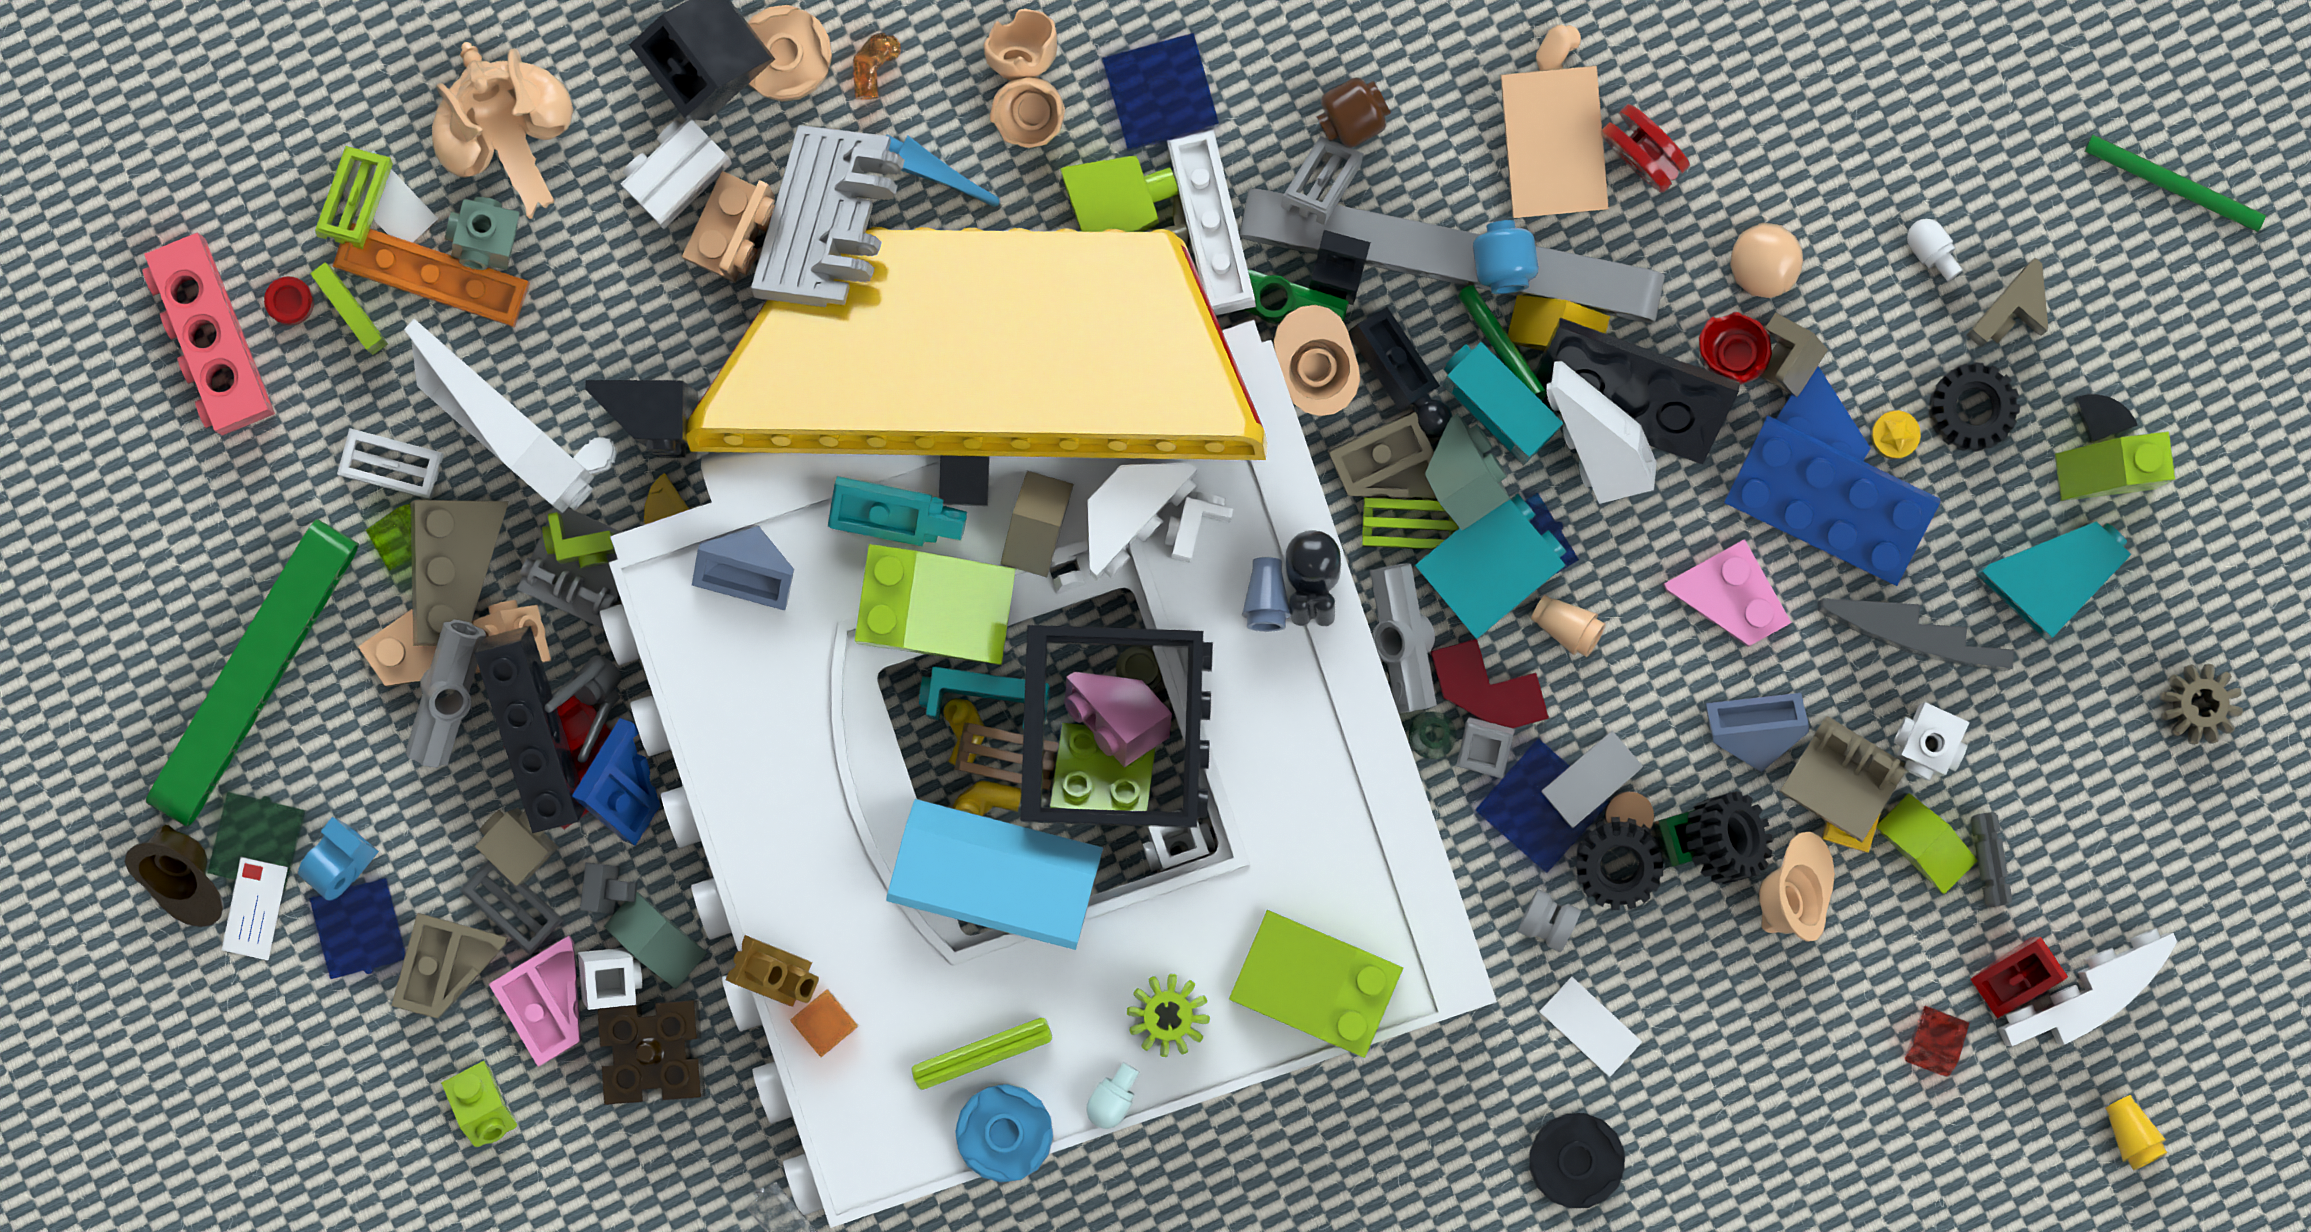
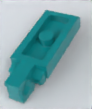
[828,476,967,547]

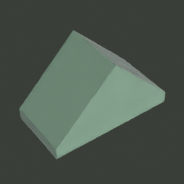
[604,892,708,989]

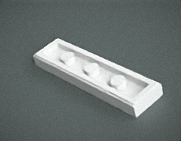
[1167,130,1256,315]

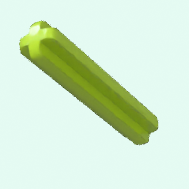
[911,1017,1052,1090]

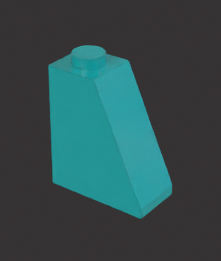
[1976,521,2132,641]

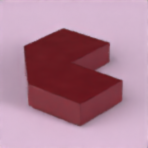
[1430,639,1549,729]

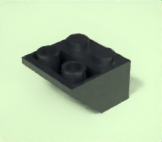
[629,0,775,121]

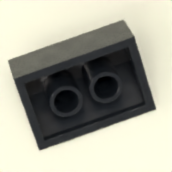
[585,380,698,458]

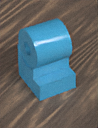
[298,816,379,900]

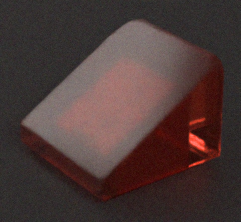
[1905,1006,1970,1077]

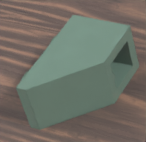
[1425,413,1510,531]

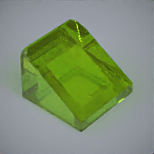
[366,503,412,571]

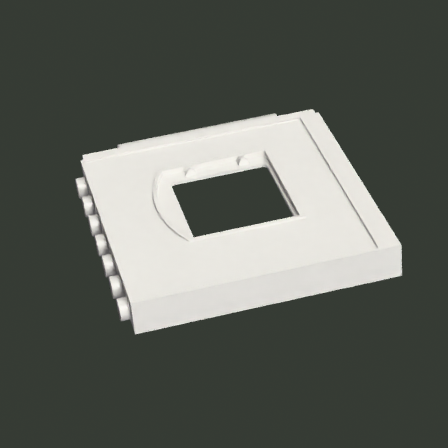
[600,320,1497,1228]

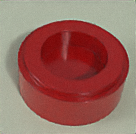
[264,276,314,326]

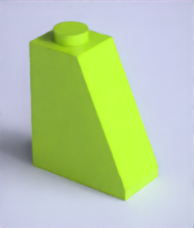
[2055,431,2175,501]

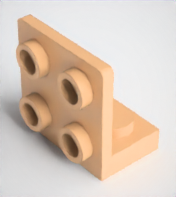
[682,171,775,283]

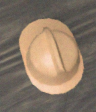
[1273,305,1360,416]
[1759,832,1835,942]

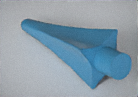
[886,134,1000,207]

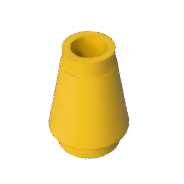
[2105,1095,2168,1171]

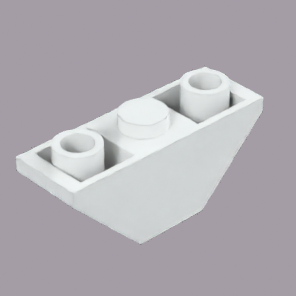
[1087,463,1197,581]

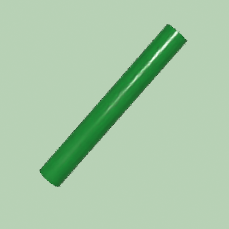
[1458,285,1547,401]

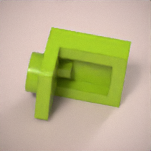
[542,512,616,568]
[441,1061,518,1147]

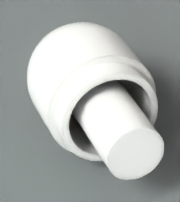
[1907,219,1963,282]

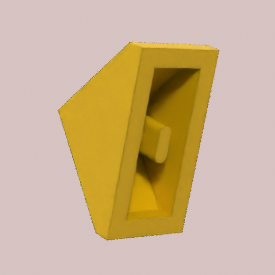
[1508,295,1610,351]

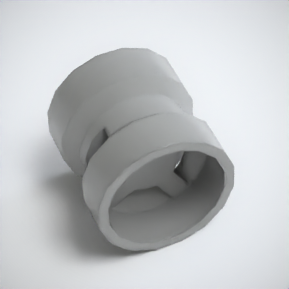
[1517,889,1581,953]

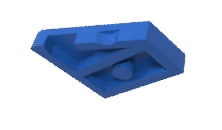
[572,718,660,846]

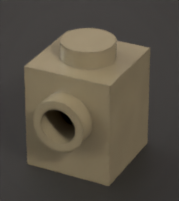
[475,808,559,886]

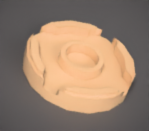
[748,5,832,102]

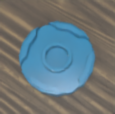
[955,1084,1054,1183]

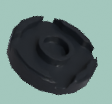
[1529,1113,1625,1208]

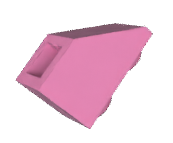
[1064,672,1172,768]

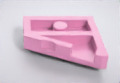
[1663,539,1792,647]
[489,936,581,1067]

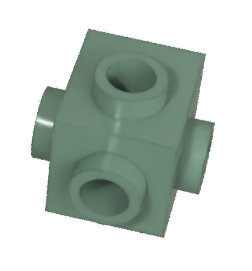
[445,197,520,270]

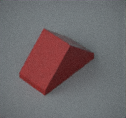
[1970,937,2068,1019]

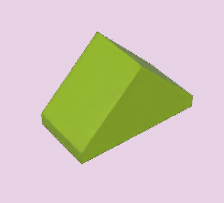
[1876,793,1978,895]

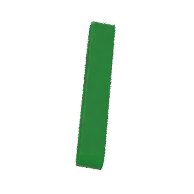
[146,519,359,828]

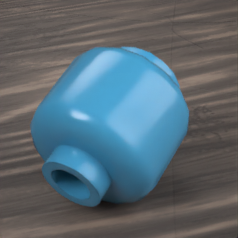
[1473,220,1539,294]

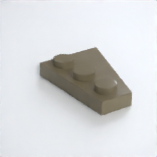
[411,500,509,646]

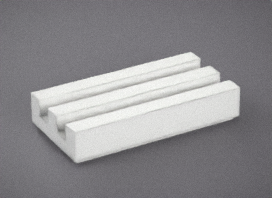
[337,428,444,500]

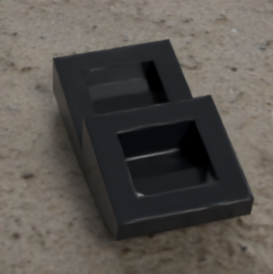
[1309,230,1371,305]

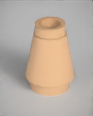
[1531,595,1606,657]

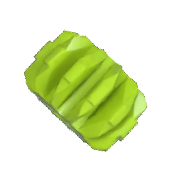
[1127,973,1210,1057]

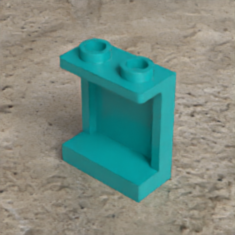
[1415,493,1567,639]
[919,667,1050,731]

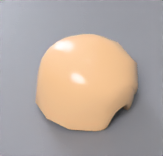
[983,9,1057,80]
[990,77,1065,148]
[1730,223,1803,298]

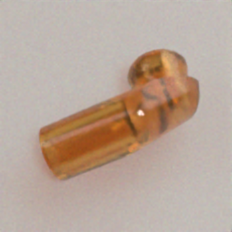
[853,33,901,100]

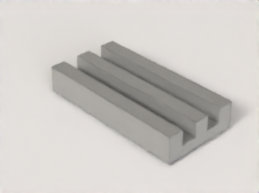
[1281,136,1364,225]

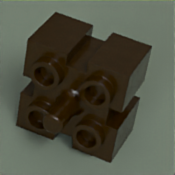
[597,1000,706,1105]

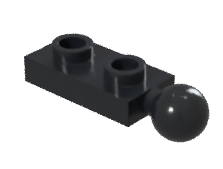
[1348,307,1453,438]

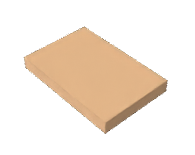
[1500,66,1609,218]

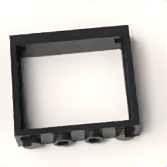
[1020,625,1213,828]

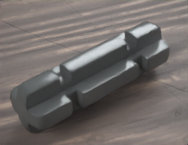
[1971,812,2012,907]

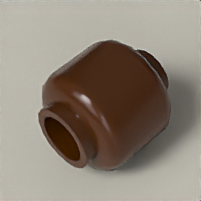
[1316,77,1391,148]

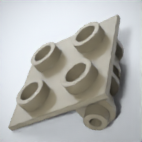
[1779,716,1907,842]

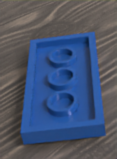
[1724,415,1941,586]

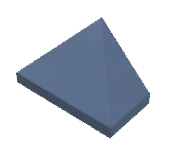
[692,526,794,611]
[1706,693,1809,772]

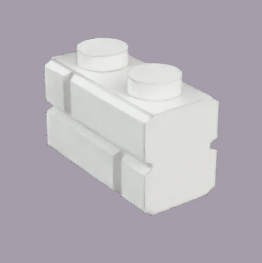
[621,119,732,229]

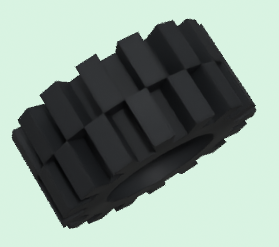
[1929,362,2020,452]
[1686,791,1773,885]
[1576,817,1664,910]

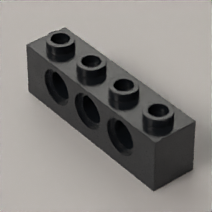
[474,626,586,834]

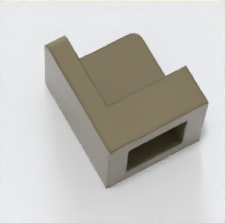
[1760,312,1828,397]

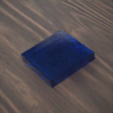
[1102,33,1219,151]
[1474,738,1610,874]

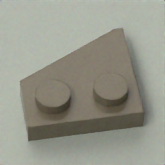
[1327,411,1436,498]
[391,913,509,1019]

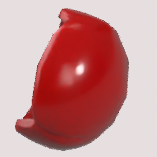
[1699,312,1772,385]

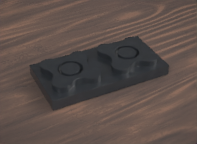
[1534,318,1740,465]

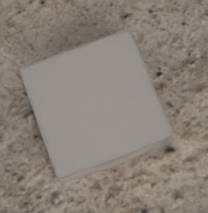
[1456,717,1515,778]

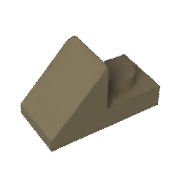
[1966,258,2048,347]

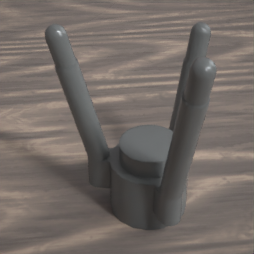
[544,655,622,763]

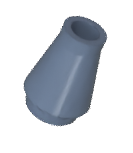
[1242,557,1291,632]

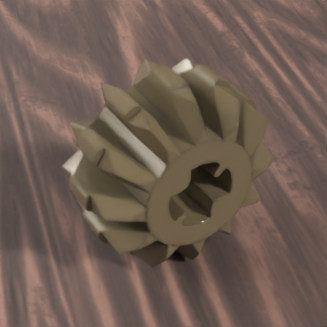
[2160,664,2243,745]

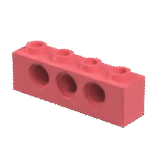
[142,232,275,435]

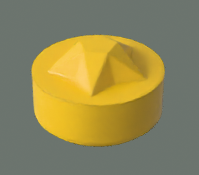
[1871,410,1921,459]

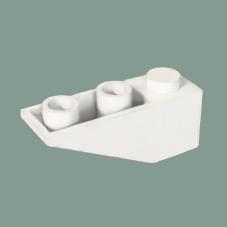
[1547,361,1657,504]

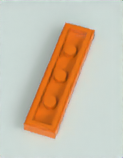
[332,223,530,328]

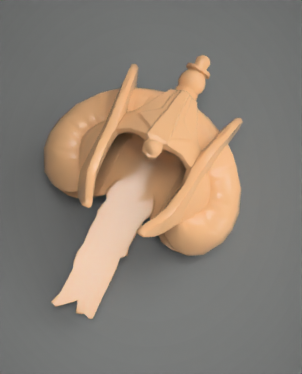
[432,42,573,219]

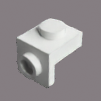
[1164,492,1234,562]

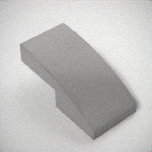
[1541,730,1643,828]

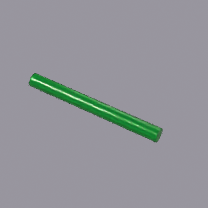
[2084,134,2266,232]

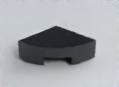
[2074,394,2138,443]

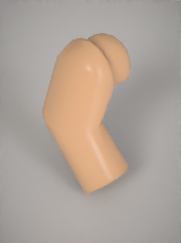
[1536,24,1581,71]

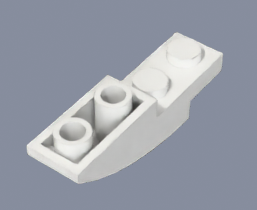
[1998,928,2177,1046]

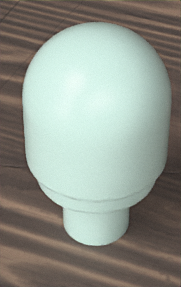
[1087,1062,1140,1129]

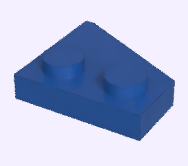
[1776,366,1871,461]

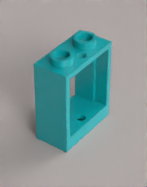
[1442,342,1563,466]

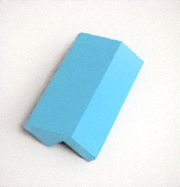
[886,799,1103,950]

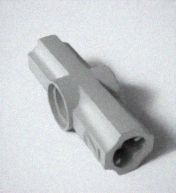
[1370,563,1437,713]
[406,619,486,768]

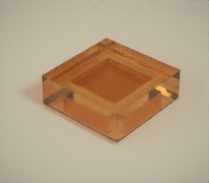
[790,988,860,1058]

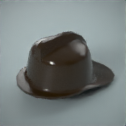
[124,824,224,927]

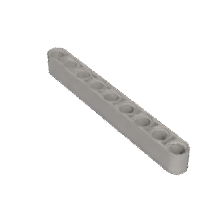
[1239,189,1665,323]

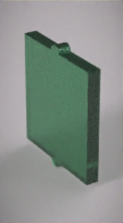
[207,792,306,892]

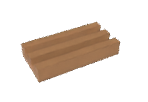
[954,722,1059,790]

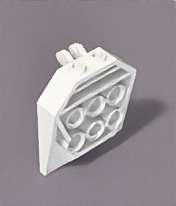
[404,319,617,513]

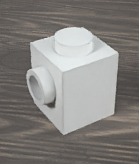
[578,947,642,1010]

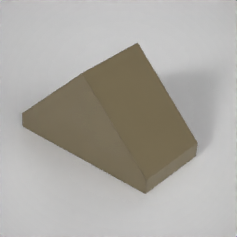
[1000,471,1074,578]

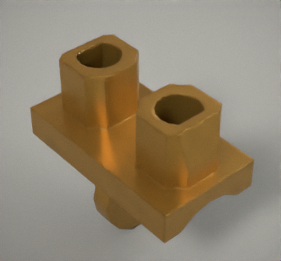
[725,935,819,1007]

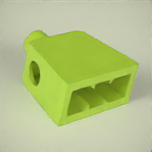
[1060,156,1179,232]

